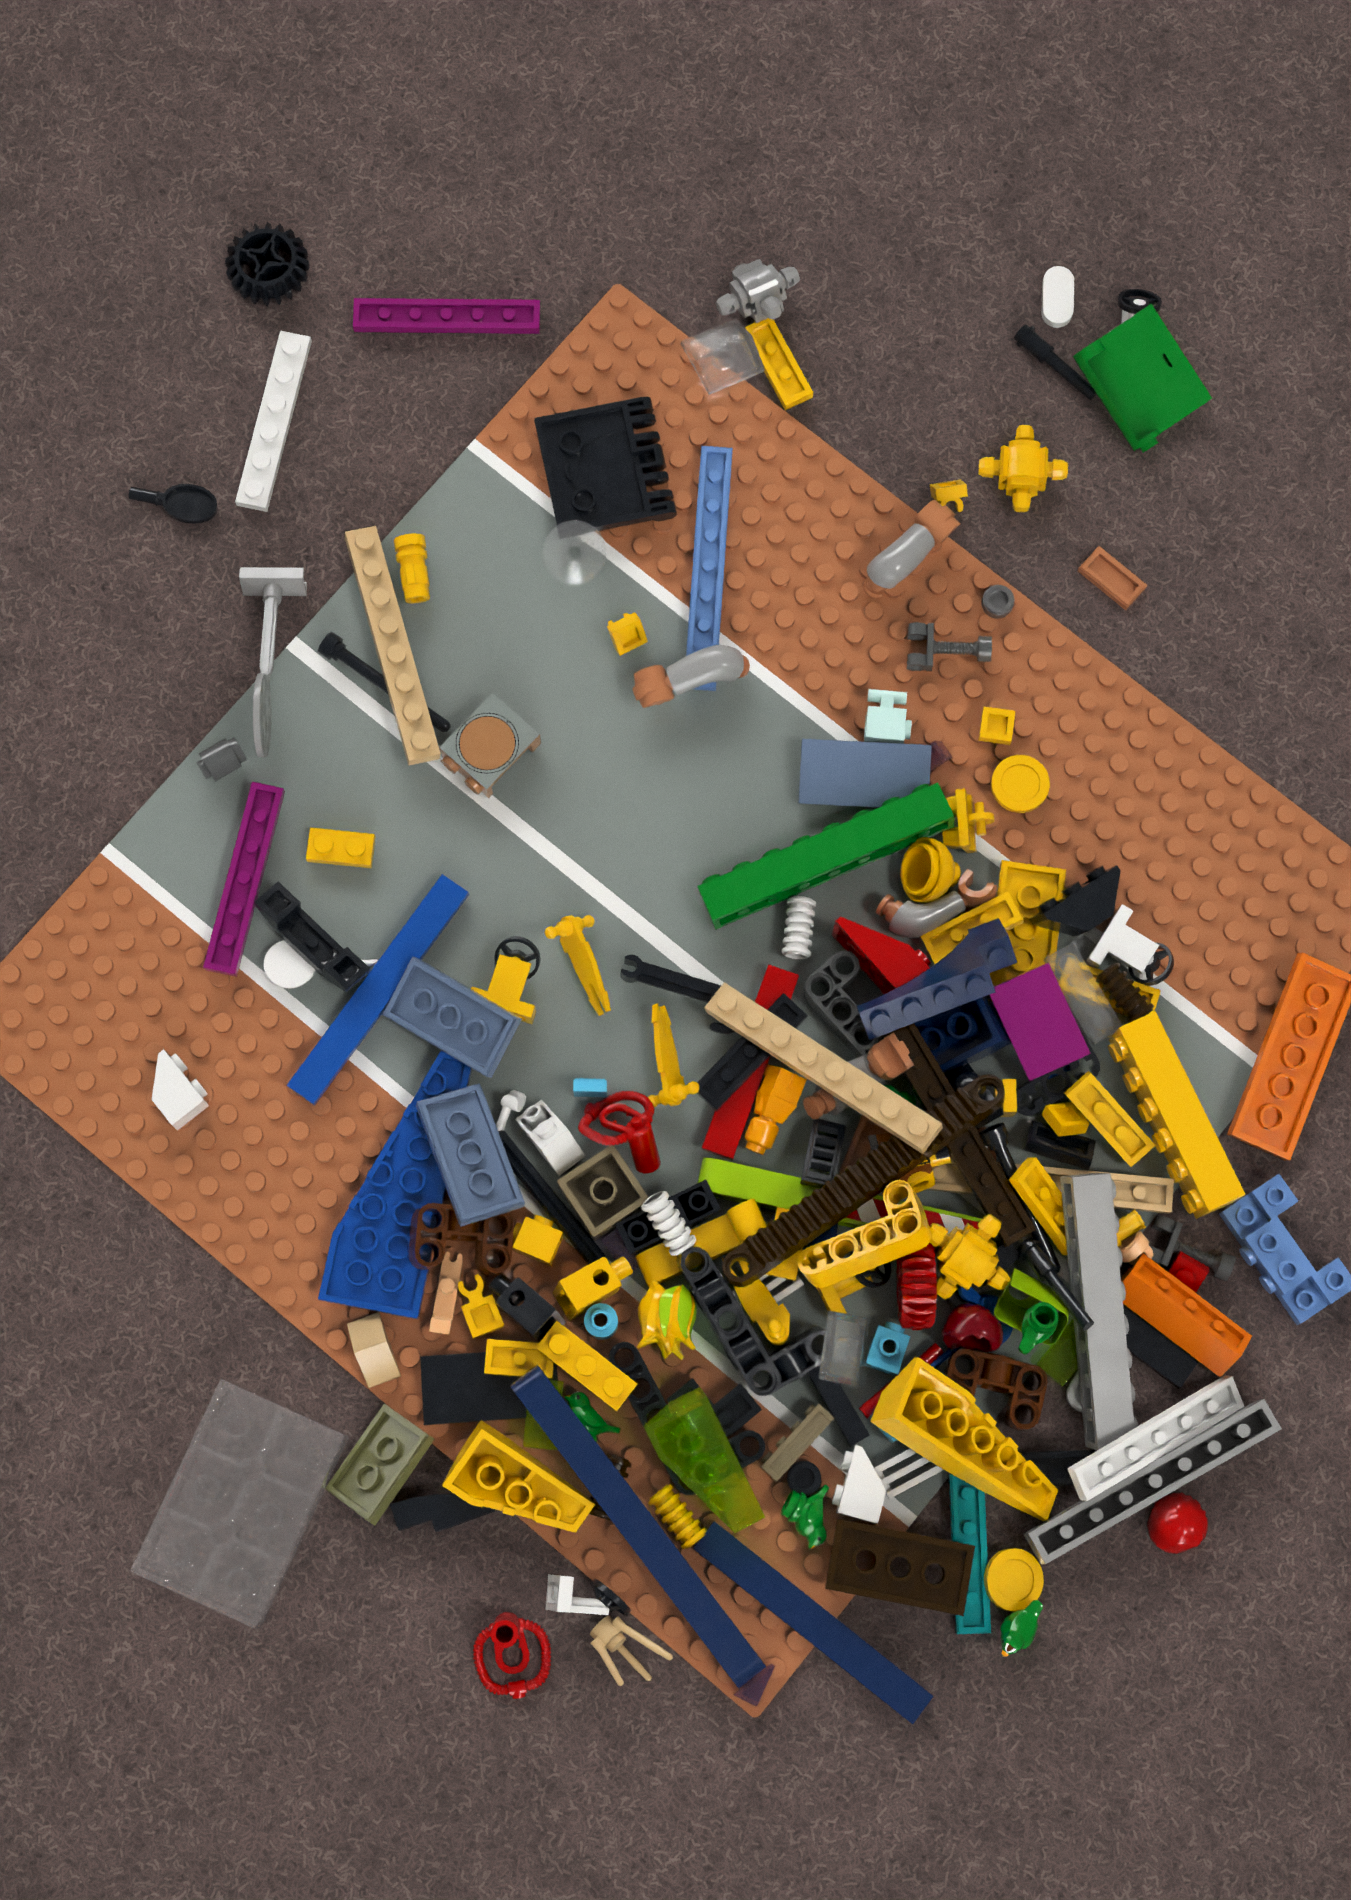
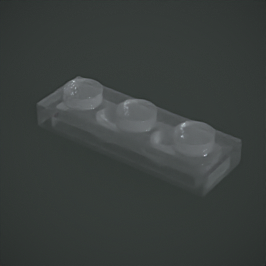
[1043,942,1123,1046]

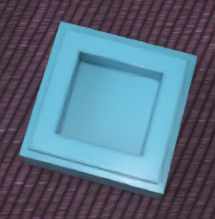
[573,1078,607,1097]

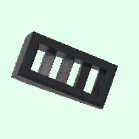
[800,1119,846,1188]

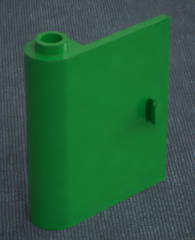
[1073,304,1213,453]

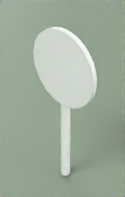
[264,940,378,989]

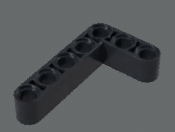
[609,1342,765,1496]

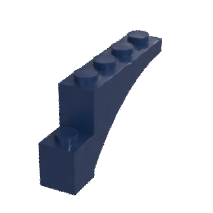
[857,918,1017,1040]

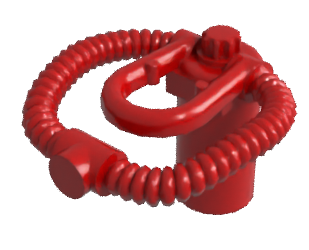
[578,1091,661,1174]
[473,1612,552,1699]

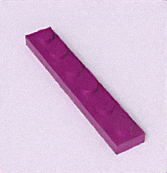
[353,298,540,334]
[203,782,285,977]

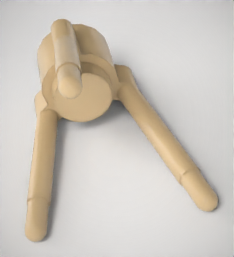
[590,1615,673,1686]

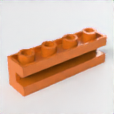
[1121,1253,1252,1377]

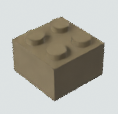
[557,1145,649,1241]

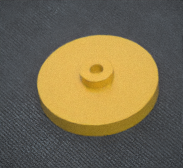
[991,755,1050,813]
[984,1548,1044,1612]

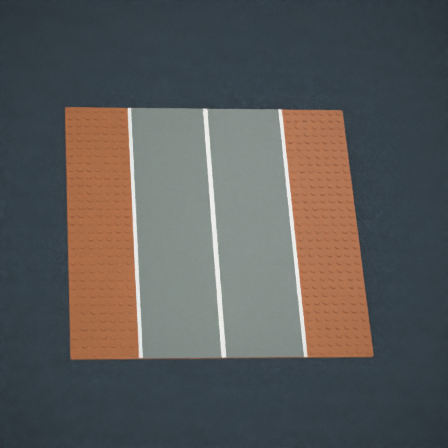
[0,284,1351,1717]

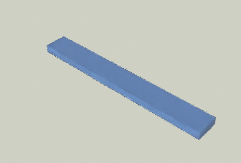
[686,446,733,691]

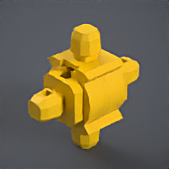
[978,425,1068,512]
[929,1214,1011,1299]

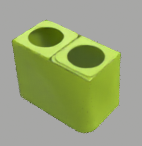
[994,1268,1069,1345]

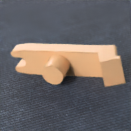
[429,1251,463,1335]

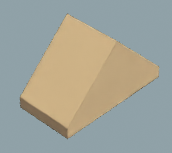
[347,1312,401,1388]

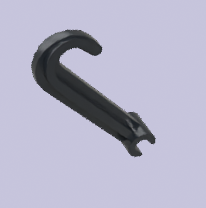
[620,954,735,1034]

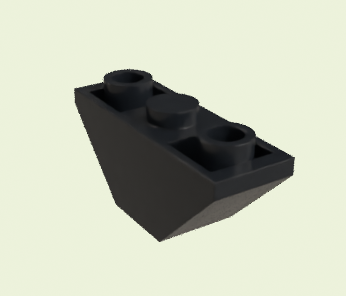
[1030,865,1121,936]
[615,1180,721,1255]

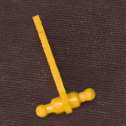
[544,915,611,1016]
[648,1003,699,1108]
[721,1257,790,1346]

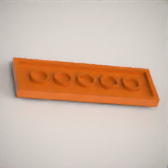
[1227,952,1351,1161]

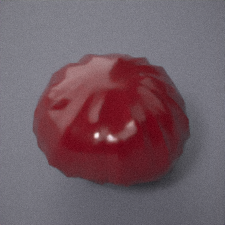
[941,1303,1003,1352]

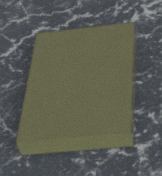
[325,1404,435,1525]

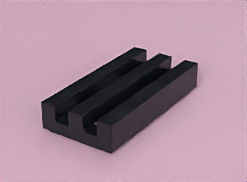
[1024,1120,1096,1170]

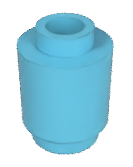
[584,1303,618,1340]

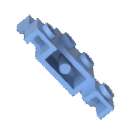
[1219,1174,1351,1325]

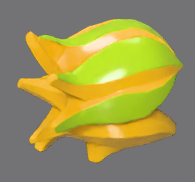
[637,1281,697,1360]

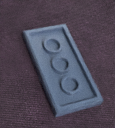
[798,739,932,808]
[383,957,522,1078]
[416,1083,525,1227]

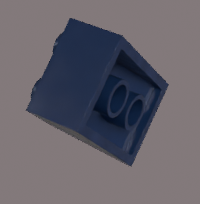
[914,995,1012,1074]

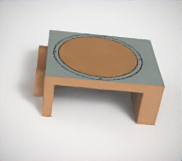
[439,692,541,798]

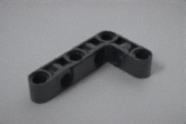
[677,1245,837,1396]

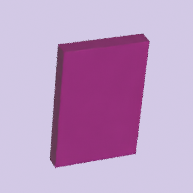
[990,962,1091,1081]

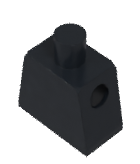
[489,1273,566,1343]

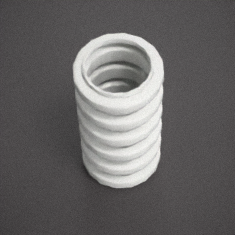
[782,896,816,959]
[641,1191,697,1256]

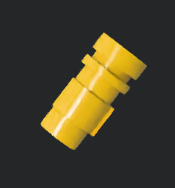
[394,533,430,603]

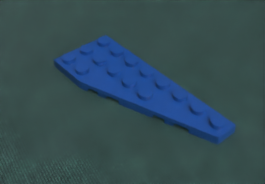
[318,1051,472,1320]

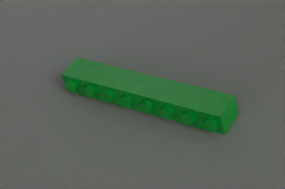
[697,782,954,930]

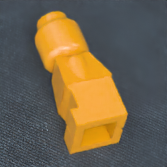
[745,1065,807,1155]

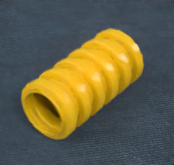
[648,1484,707,1550]

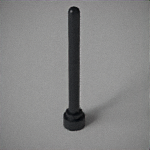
[317,632,451,732]
[979,1122,1061,1274]

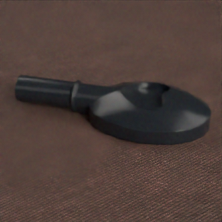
[129,484,218,524]

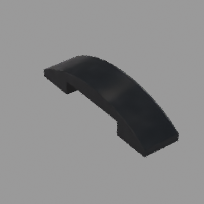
[254,881,370,992]

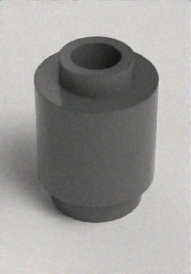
[196,737,247,782]

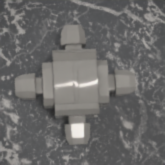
[716,259,800,323]

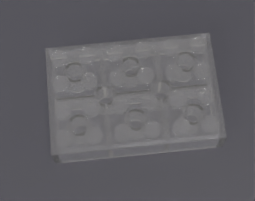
[130,1379,349,1629]

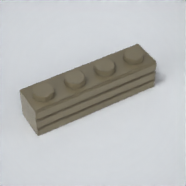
[761,1404,834,1482]

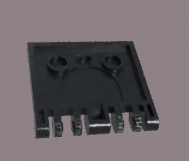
[534,397,677,539]

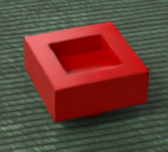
[1168,1251,1210,1293]

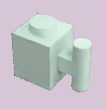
[864,689,912,744]

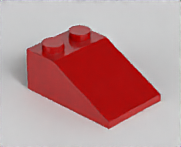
[832,916,931,994]

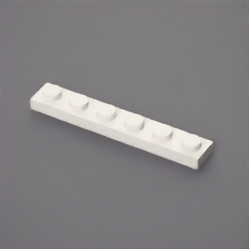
[235,331,312,512]
[1067,1375,1245,1501]

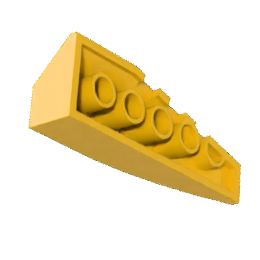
[870,1357,1058,1521]

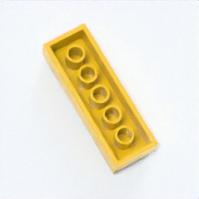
[1108,1011,1246,1219]

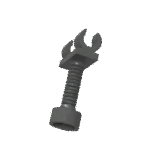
[907,622,992,671]
[1143,1215,1236,1282]

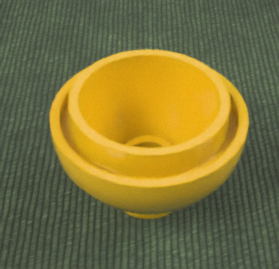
[900,837,961,903]

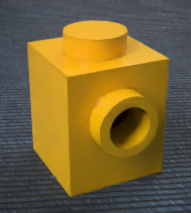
[512,1215,564,1267]

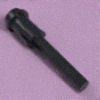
[1014,324,1096,400]
[1017,1237,1094,1330]

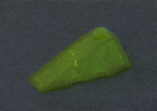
[643,1387,765,1533]

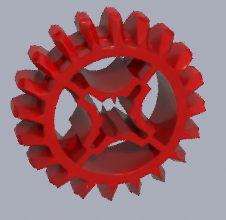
[896,1242,937,1330]

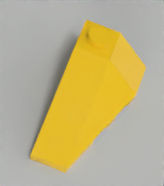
[442,1420,595,1533]

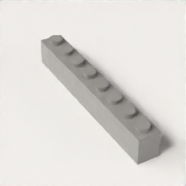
[1060,1173,1138,1450]
[1023,1399,1282,1564]

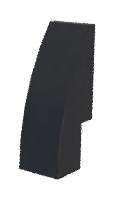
[390,1494,498,1532]

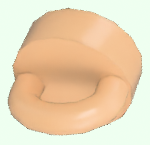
[1119,1231,1154,1265]

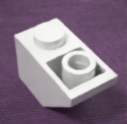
[152,1049,209,1131]
[515,1100,585,1176]
[832,1445,886,1524]

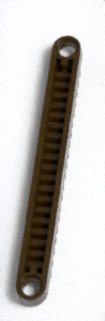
[722,1074,1005,1287]

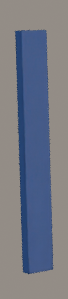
[287,874,469,1106]

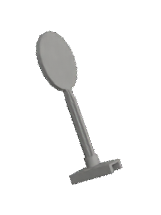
[239,567,307,757]

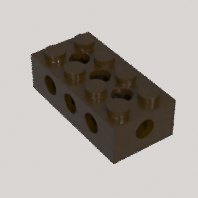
[825,1519,975,1616]

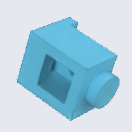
[864,1321,911,1376]

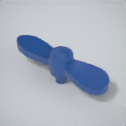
[958,1286,1003,1323]

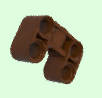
[409,1203,514,1276]
[944,1349,1047,1431]

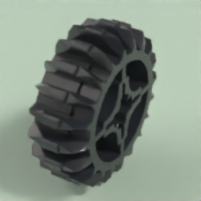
[225,222,310,307]

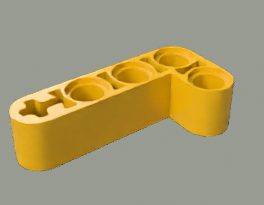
[797,1180,931,1288]
[635,1198,767,1288]

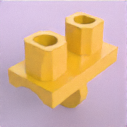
[942,788,995,853]

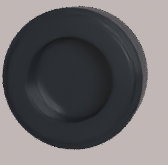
[787,1461,821,1496]

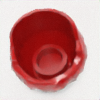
[1147,1492,1208,1554]

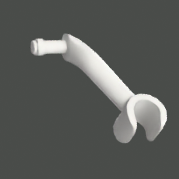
[496,1090,526,1131]

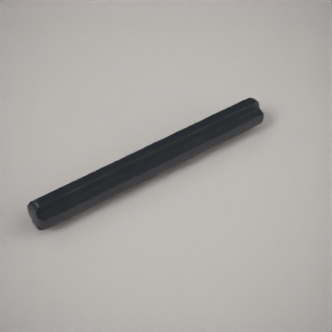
[498,1130,605,1265]

